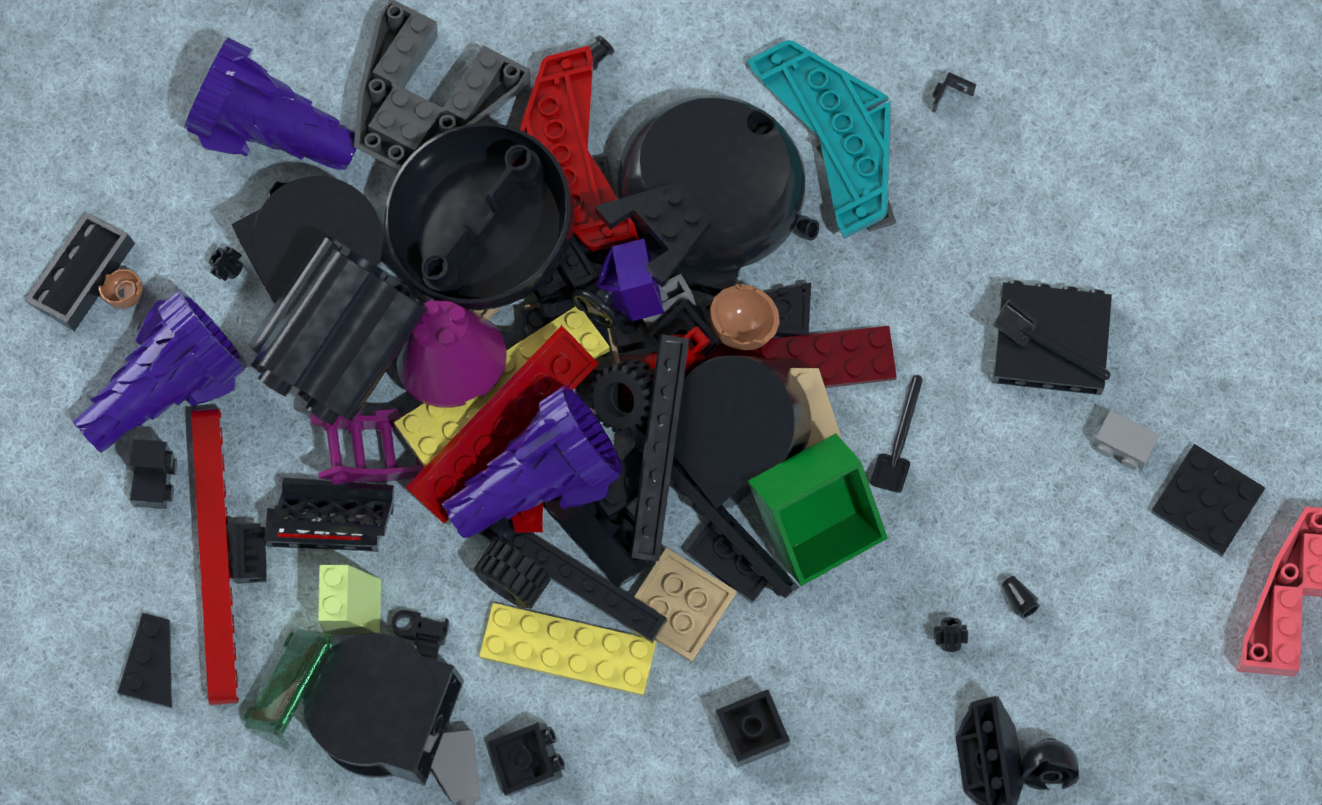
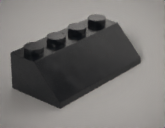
[545,495,664,587]

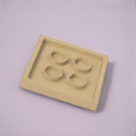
[634,548,737,663]

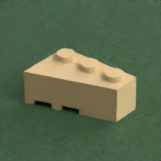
[789,368,842,450]

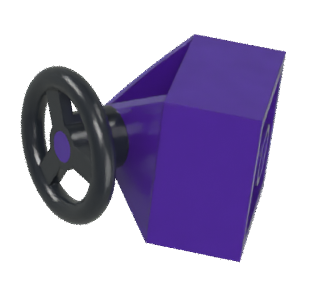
[571,239,664,329]

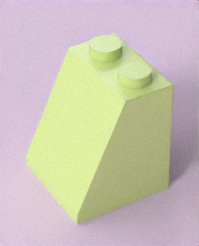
[318,565,381,635]

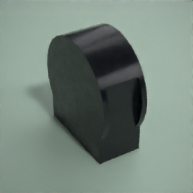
[231,176,383,305]
[674,356,811,509]
[303,633,465,786]

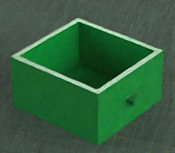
[748,433,888,586]

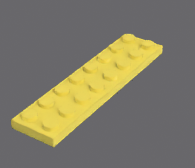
[394,307,610,468]

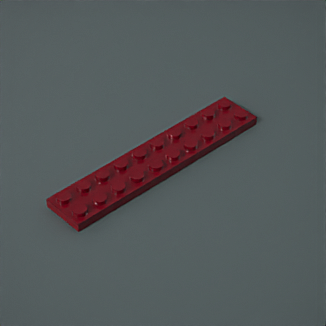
[619,326,897,409]

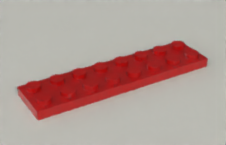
[406,325,599,524]

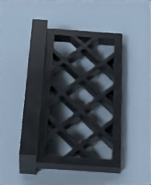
[272,477,394,536]

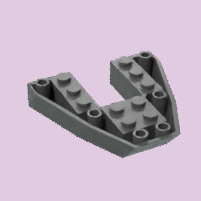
[354,0,530,170]

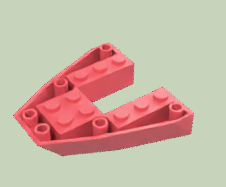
[1238,507,1322,677]

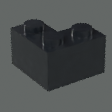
[129,439,177,509]

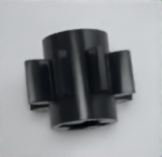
[209,246,243,281]
[934,617,968,652]

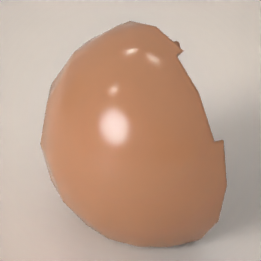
[710,284,780,350]

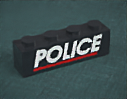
[265,505,380,552]

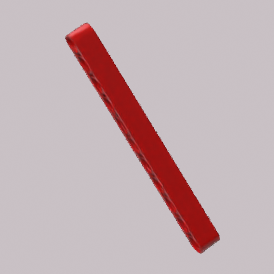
[191,408,239,706]

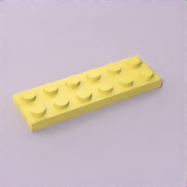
[479,603,657,696]

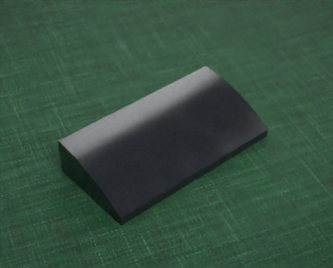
[25,212,135,332]

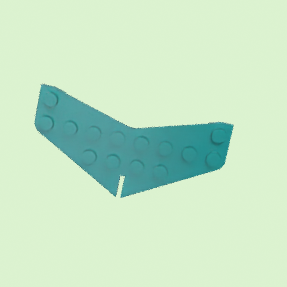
[747,40,891,239]

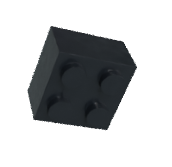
[715,689,790,768]

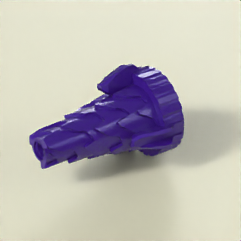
[184,37,357,170]
[73,289,247,453]
[442,386,623,539]

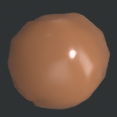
[99,269,143,310]

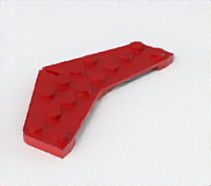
[519,46,638,251]

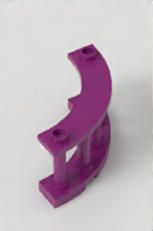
[310,405,424,484]

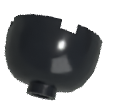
[1022,738,1079,790]

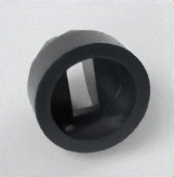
[795,218,819,241]

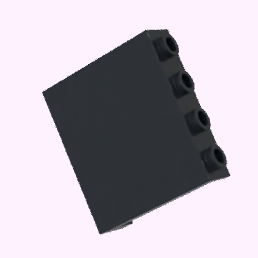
[992,280,1112,395]

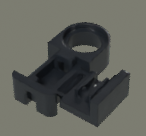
[392,610,449,660]

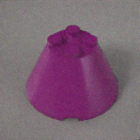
[397,300,507,408]

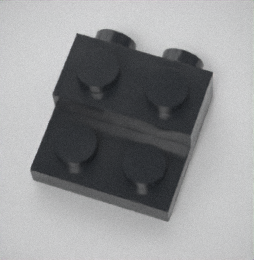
[488,722,565,796]

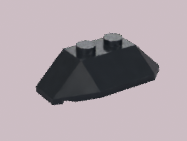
[955,696,1024,805]

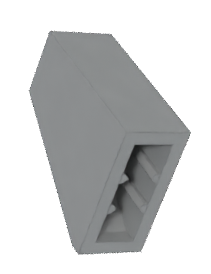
[423,730,481,805]

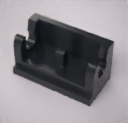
[232,523,267,584]

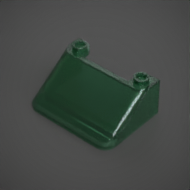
[243,629,337,751]

